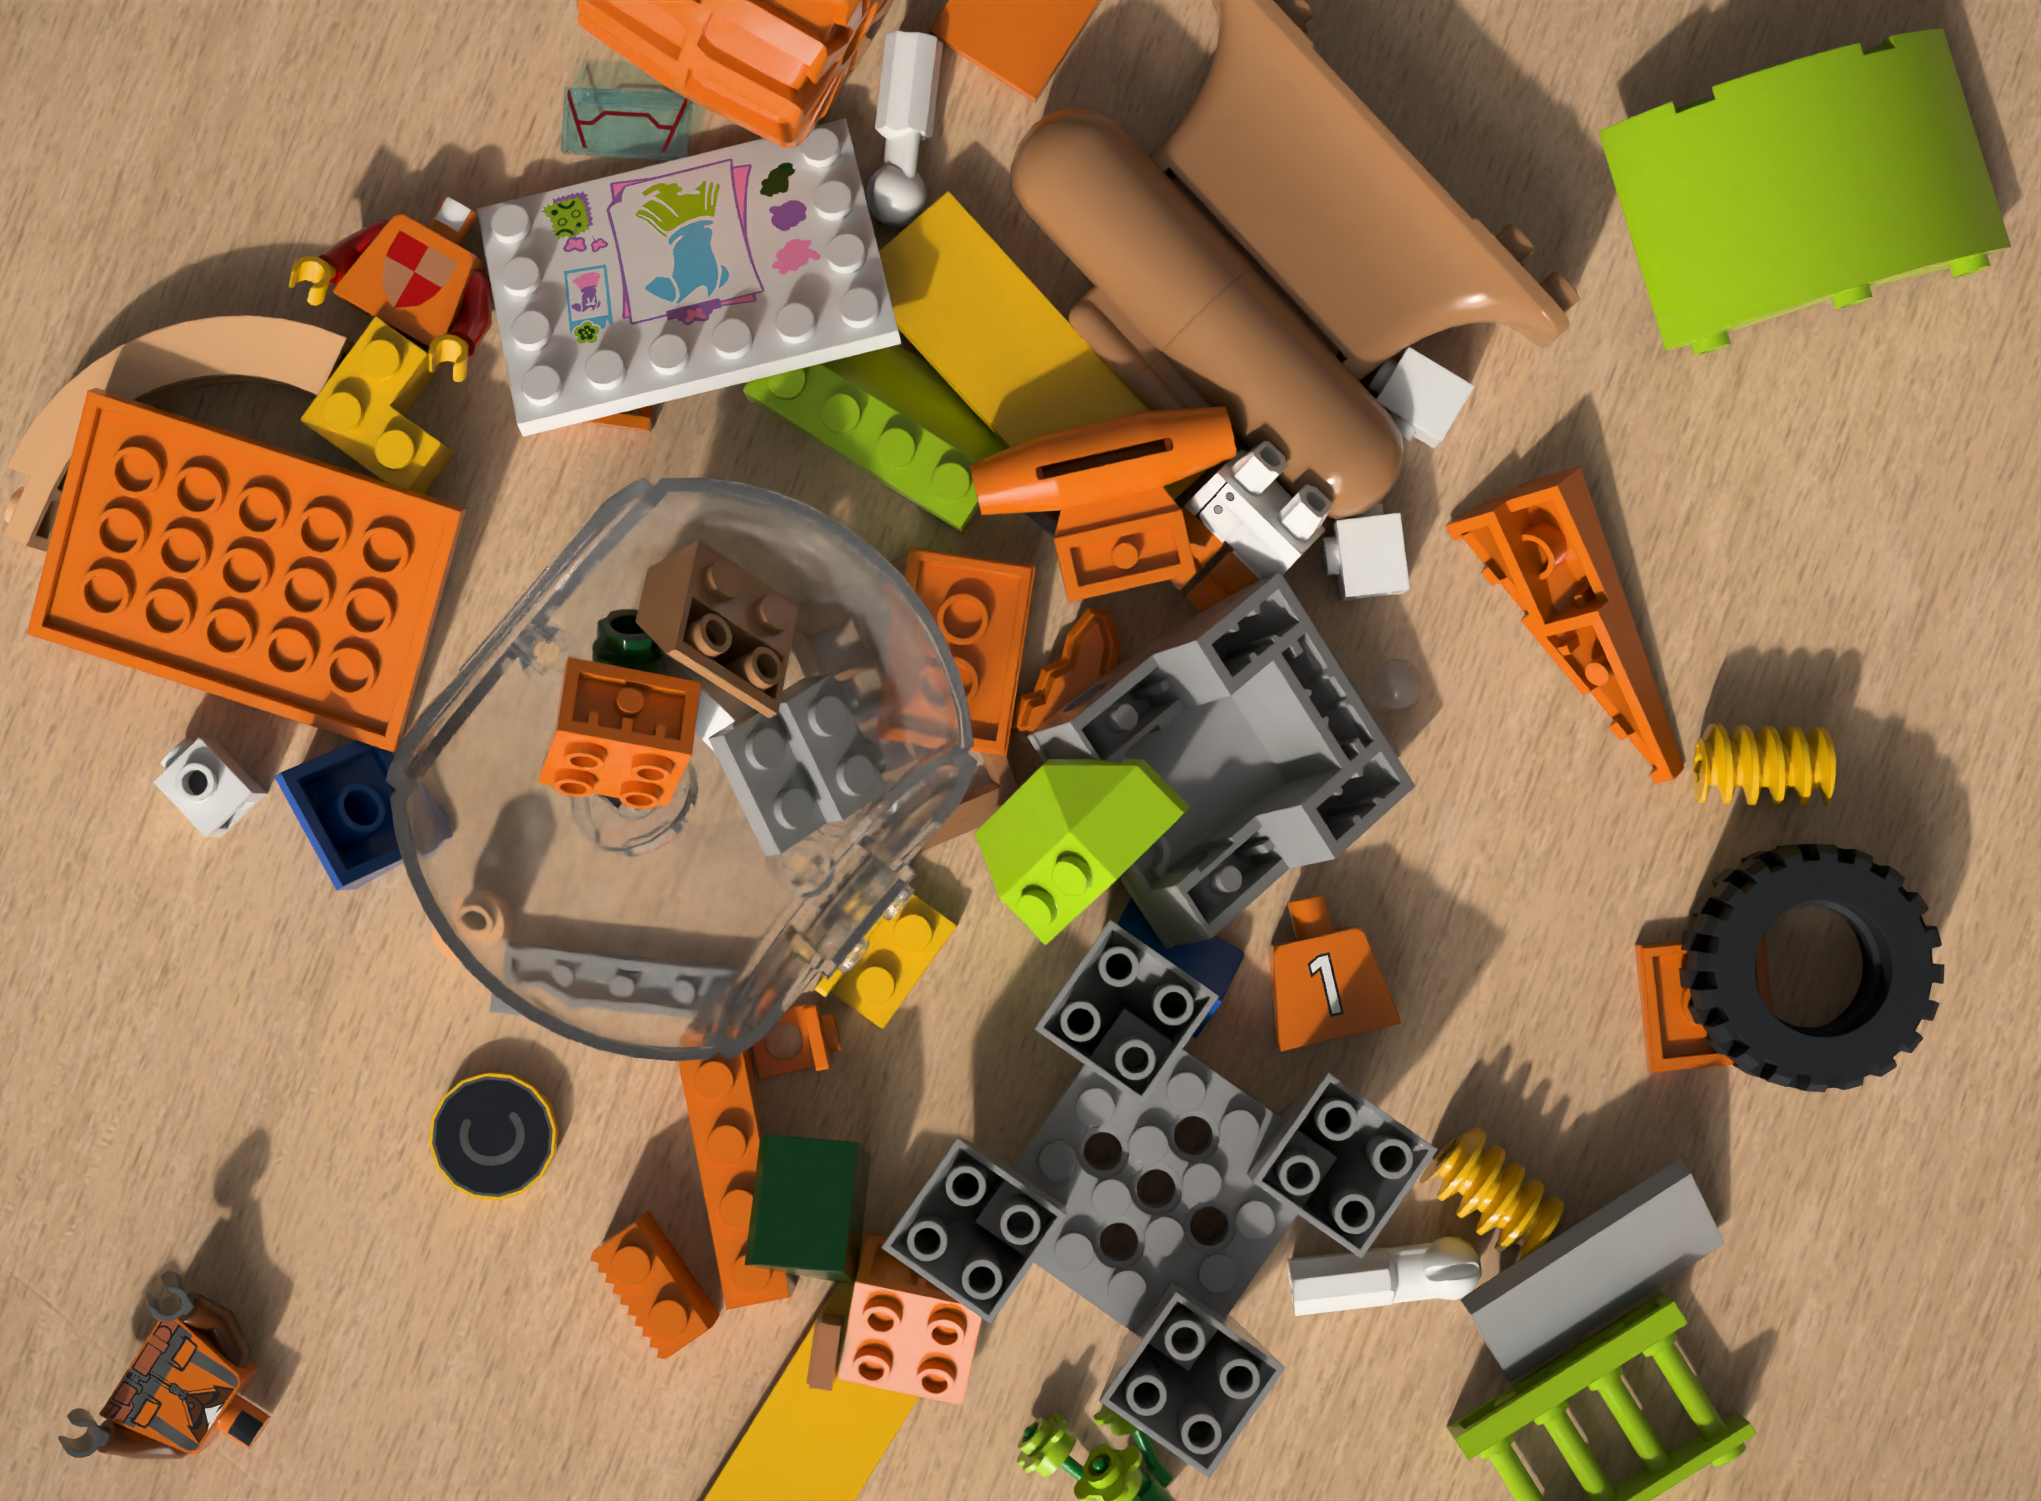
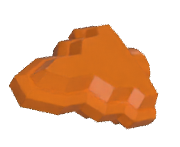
[1011,607,1120,733]

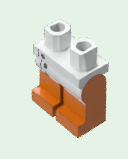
[1169,441,1333,612]

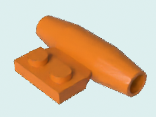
[970,406,1236,603]

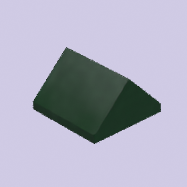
[745,1134,871,1284]

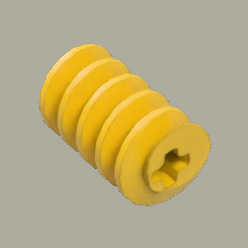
[1693,723,1836,807]
[1420,1127,1564,1264]

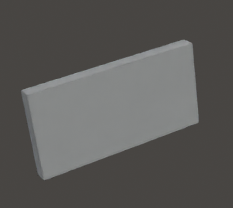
[1460,1158,1725,1382]

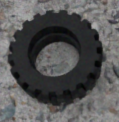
[1679,844,1944,1092]

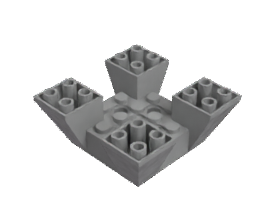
[881,920,1438,1478]

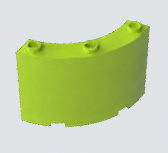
[1598,28,2011,356]

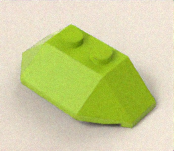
[974,759,1190,945]

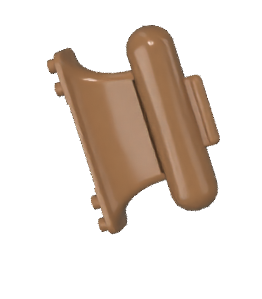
[1011,0,1580,519]

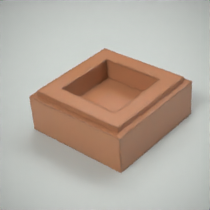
[806,1313,845,1391]

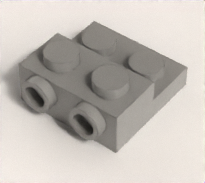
[708,673,888,856]

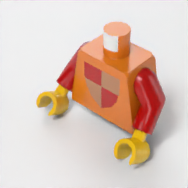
[288,196,492,382]

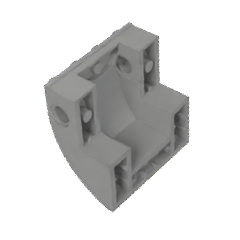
[1027,571,1415,949]

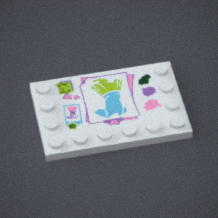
[477,118,901,437]

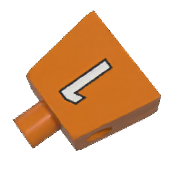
[1269,894,1401,1052]

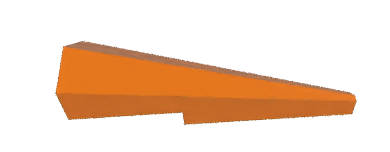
[1445,466,1684,784]

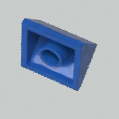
[275,740,441,891]

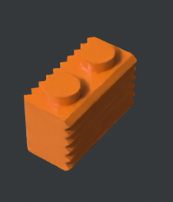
[590,1211,720,1360]

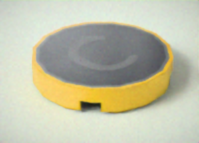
[429,1071,559,1200]

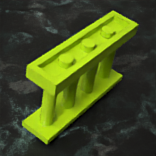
[1446,1292,1757,1501]

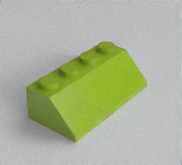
[743,345,1008,535]

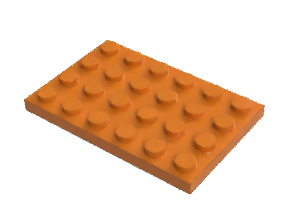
[27,388,467,752]

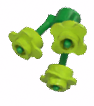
[1017,1402,1176,1501]

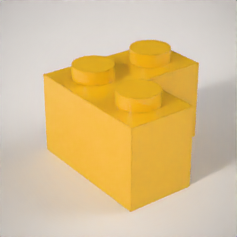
[300,316,455,494]

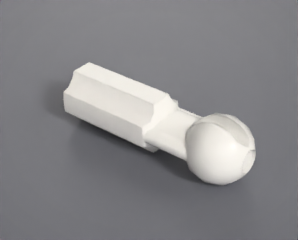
[865,31,943,227]
[1287,1237,1482,1316]

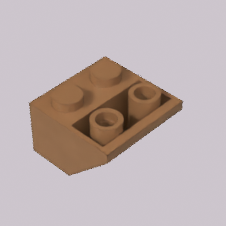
[636,540,799,718]

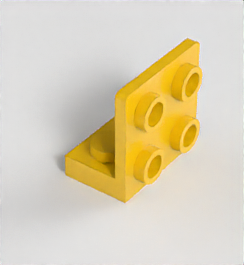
[813,881,958,1030]

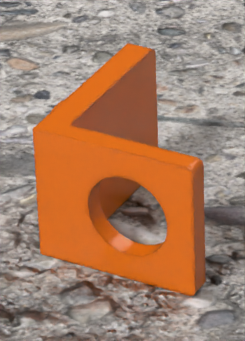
[746,1000,842,1079]

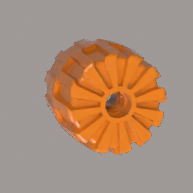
[576,0,894,148]

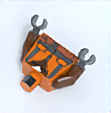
[58,1271,271,1459]

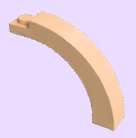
[3,315,355,552]

